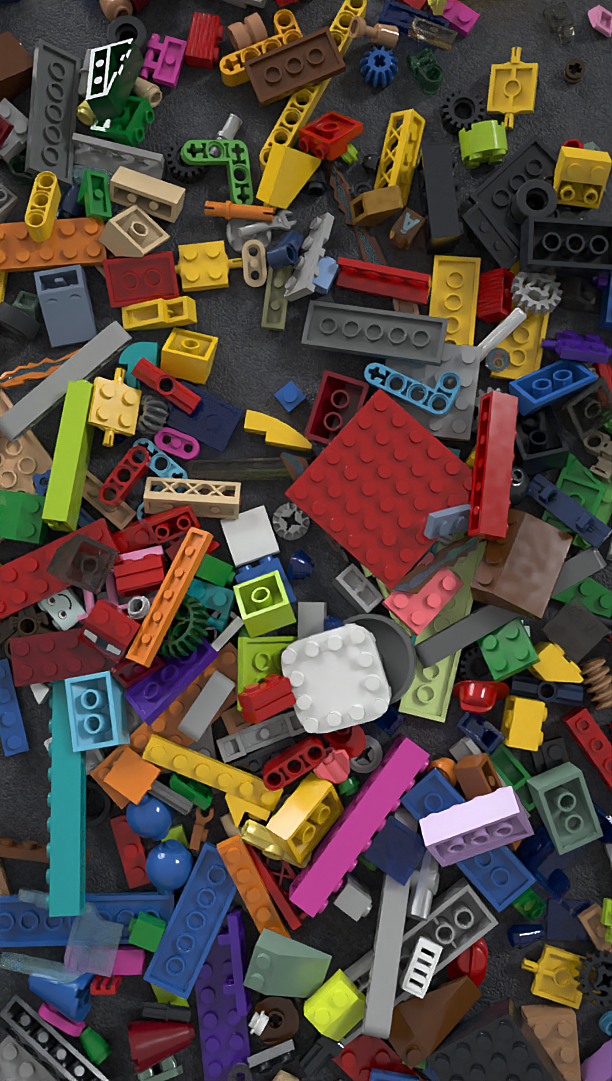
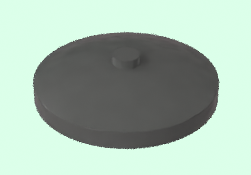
[337,614,417,705]

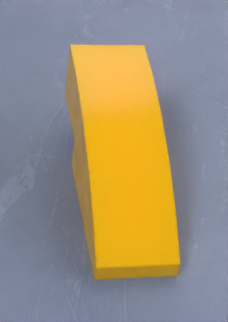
[122,296,197,331]
[244,410,312,453]

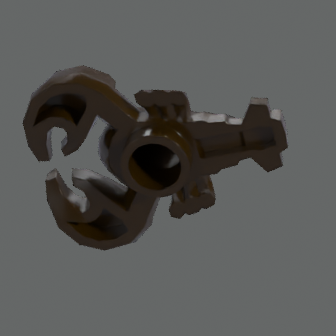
[4,605,54,660]

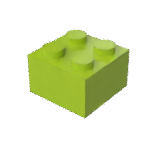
[233,570,296,638]

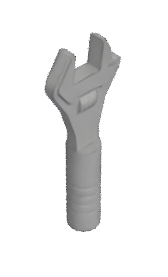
[238,210,296,237]

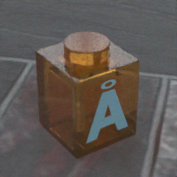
[389,207,426,250]

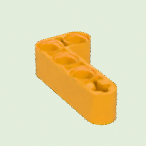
[220,9,303,87]

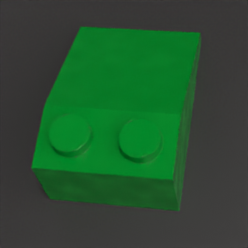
[0,490,49,545]

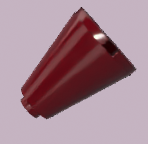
[127,1020,195,1075]

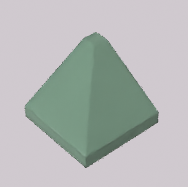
[12,291,41,321]

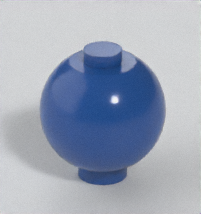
[126,792,174,841]
[145,839,194,895]

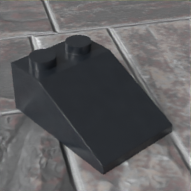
[513,405,570,475]

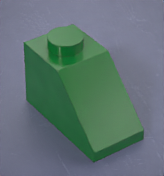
[195,553,236,588]

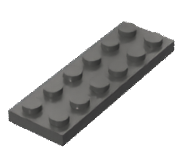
[25,38,81,188]
[301,300,448,366]

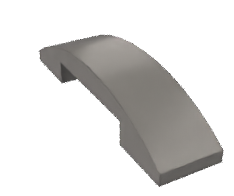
[216,709,306,763]

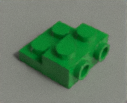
[90,96,154,148]

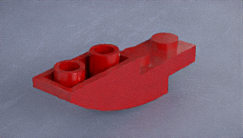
[112,505,200,554]

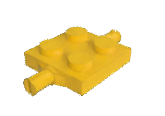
[487,47,539,130]
[175,241,243,292]
[87,368,142,447]
[521,944,601,1009]

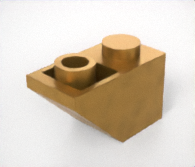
[349,185,404,227]

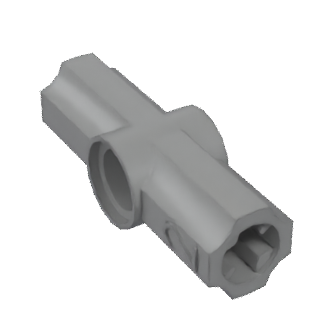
[406,842,440,921]

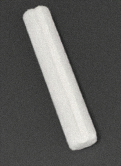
[477,308,526,362]

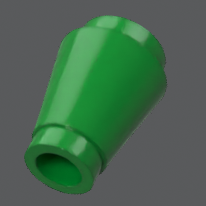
[78,1026,112,1066]

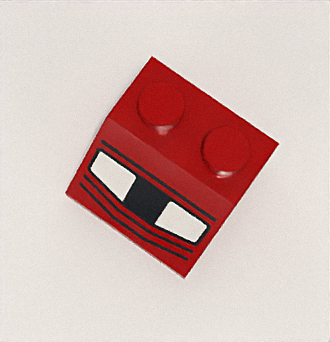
[77,598,143,664]

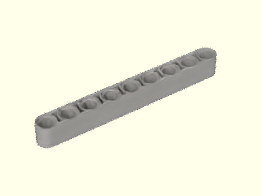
[362,806,418,1039]

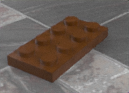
[243,26,346,107]

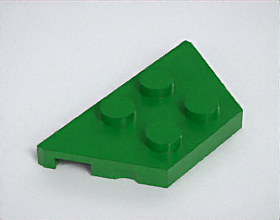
[541,453,607,535]

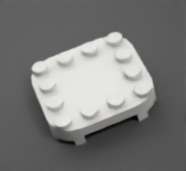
[281,623,392,733]

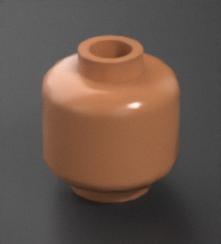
[99,0,133,22]

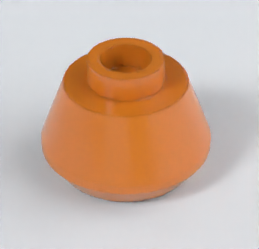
[427,757,457,787]

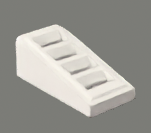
[399,936,443,999]

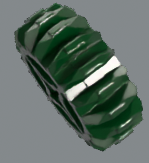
[157,594,210,659]

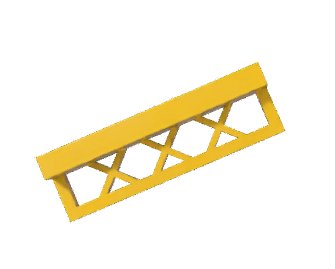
[374,109,425,206]

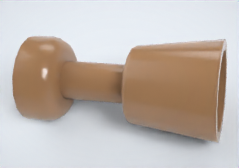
[349,16,399,50]

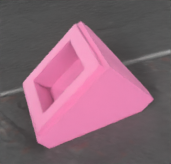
[588,5,612,38]

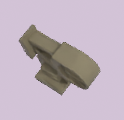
[583,430,612,484]

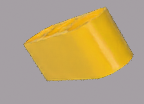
[25,171,61,242]

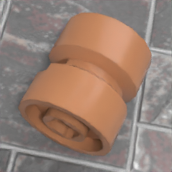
[227,13,268,51]

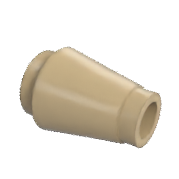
[132,77,162,108]

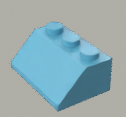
[65,671,130,752]

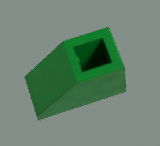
[511,887,547,922]

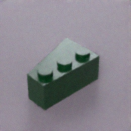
[86,38,145,121]

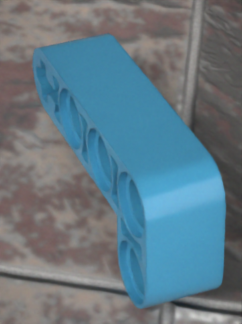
[364,363,461,418]

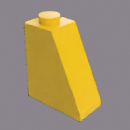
[256,142,321,210]

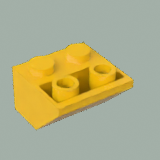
[553,146,612,209]
[527,641,584,683]

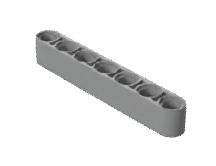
[0,321,133,443]

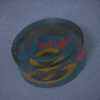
[485,348,510,373]

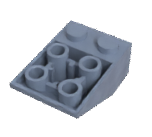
[34,264,97,348]

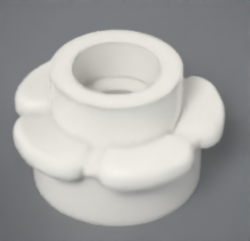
[248,1011,269,1036]

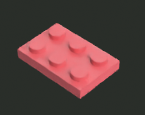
[382,551,464,636]

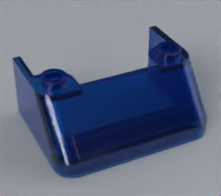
[517,799,612,918]

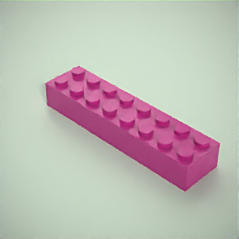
[289,733,430,917]

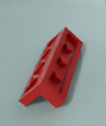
[336,257,432,306]
[244,842,309,930]

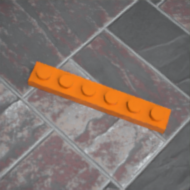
[126,527,213,668]
[217,834,291,939]

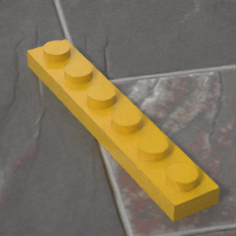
[142,734,283,811]

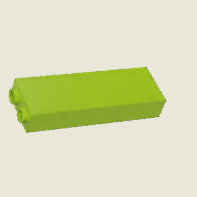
[42,379,95,533]

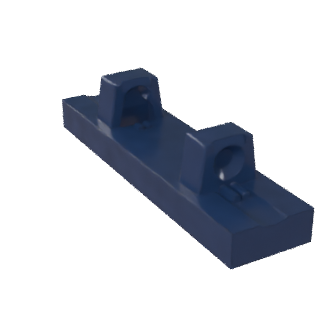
[528,473,612,550]

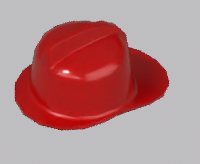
[453,680,510,714]
[321,724,366,758]
[448,937,488,987]

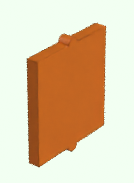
[103,747,161,805]

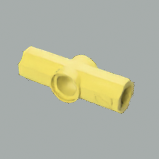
[240,819,312,869]

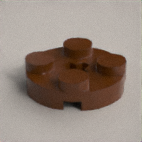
[251,995,299,1046]

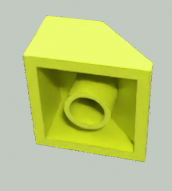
[304,969,366,1042]

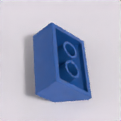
[509,359,597,416]

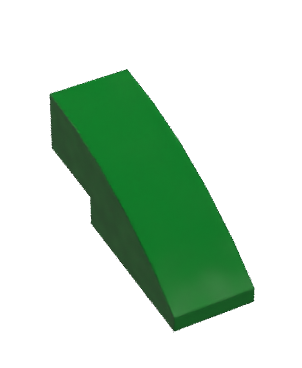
[483,740,536,812]

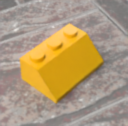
[266,772,344,866]

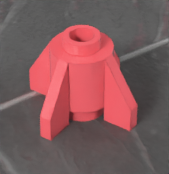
[313,744,350,784]

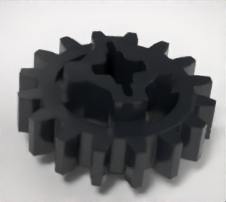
[574,948,612,1007]

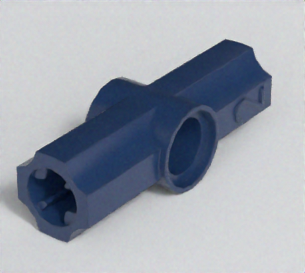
[508,674,583,707]

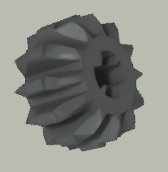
[136,395,169,435]

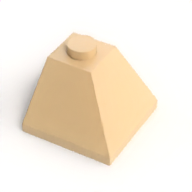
[98,204,170,257]

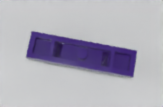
[218,908,252,1016]

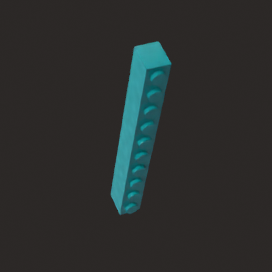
[46,679,86,917]

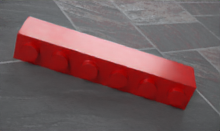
[468,391,519,541]

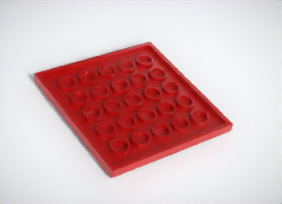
[284,388,474,590]

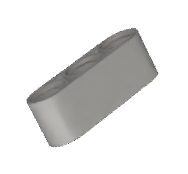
[177,670,236,742]

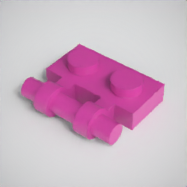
[138,33,187,88]

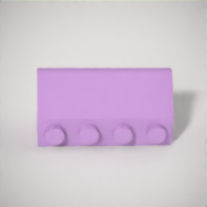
[419,786,534,867]

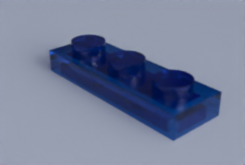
[378,0,450,46]

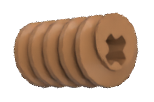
[577,657,612,710]

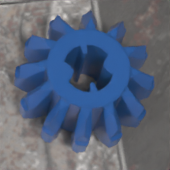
[360,45,398,89]

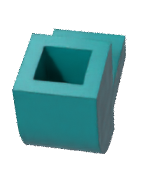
[119,342,161,390]

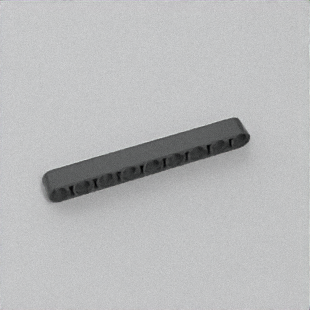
[414,546,607,669]

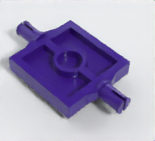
[540,330,612,364]

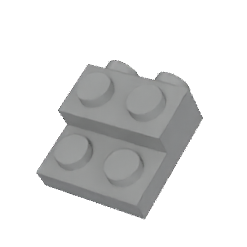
[0,98,29,165]

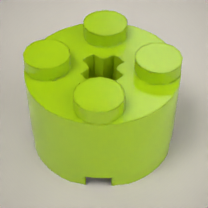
[458,120,508,169]

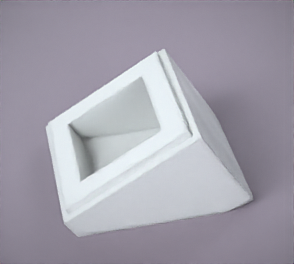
[30,682,53,704]

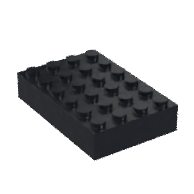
[426,997,566,1081]

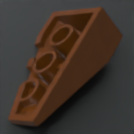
[388,975,482,1069]

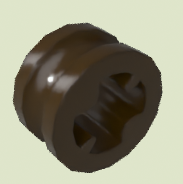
[563,59,585,84]

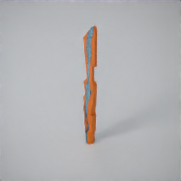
[0,348,81,389]

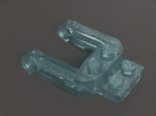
[0,888,124,983]

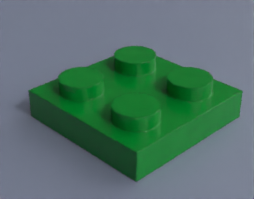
[477,617,541,683]

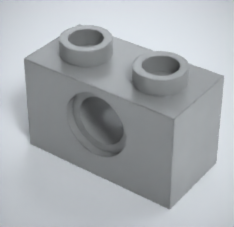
[332,871,372,921]

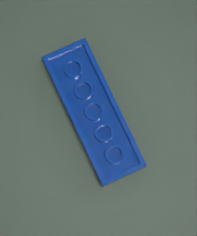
[400,767,536,913]
[143,841,237,1000]

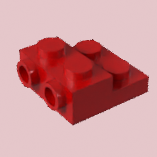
[298,111,363,161]

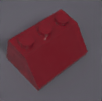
[303,370,370,448]

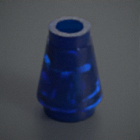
[507,924,545,949]

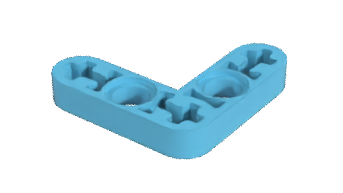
[133,438,189,520]

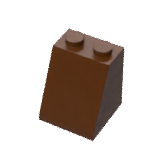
[0,31,34,102]

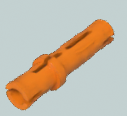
[204,201,275,222]

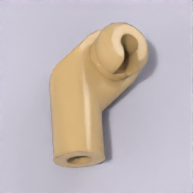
[220,813,242,838]

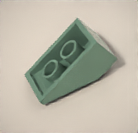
[526,762,603,855]
[243,928,332,998]

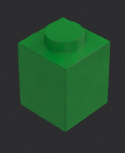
[127,911,167,953]

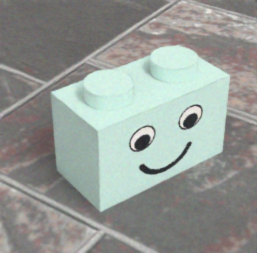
[37,588,87,631]

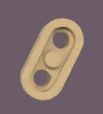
[242,239,267,287]

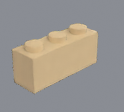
[109,166,186,223]

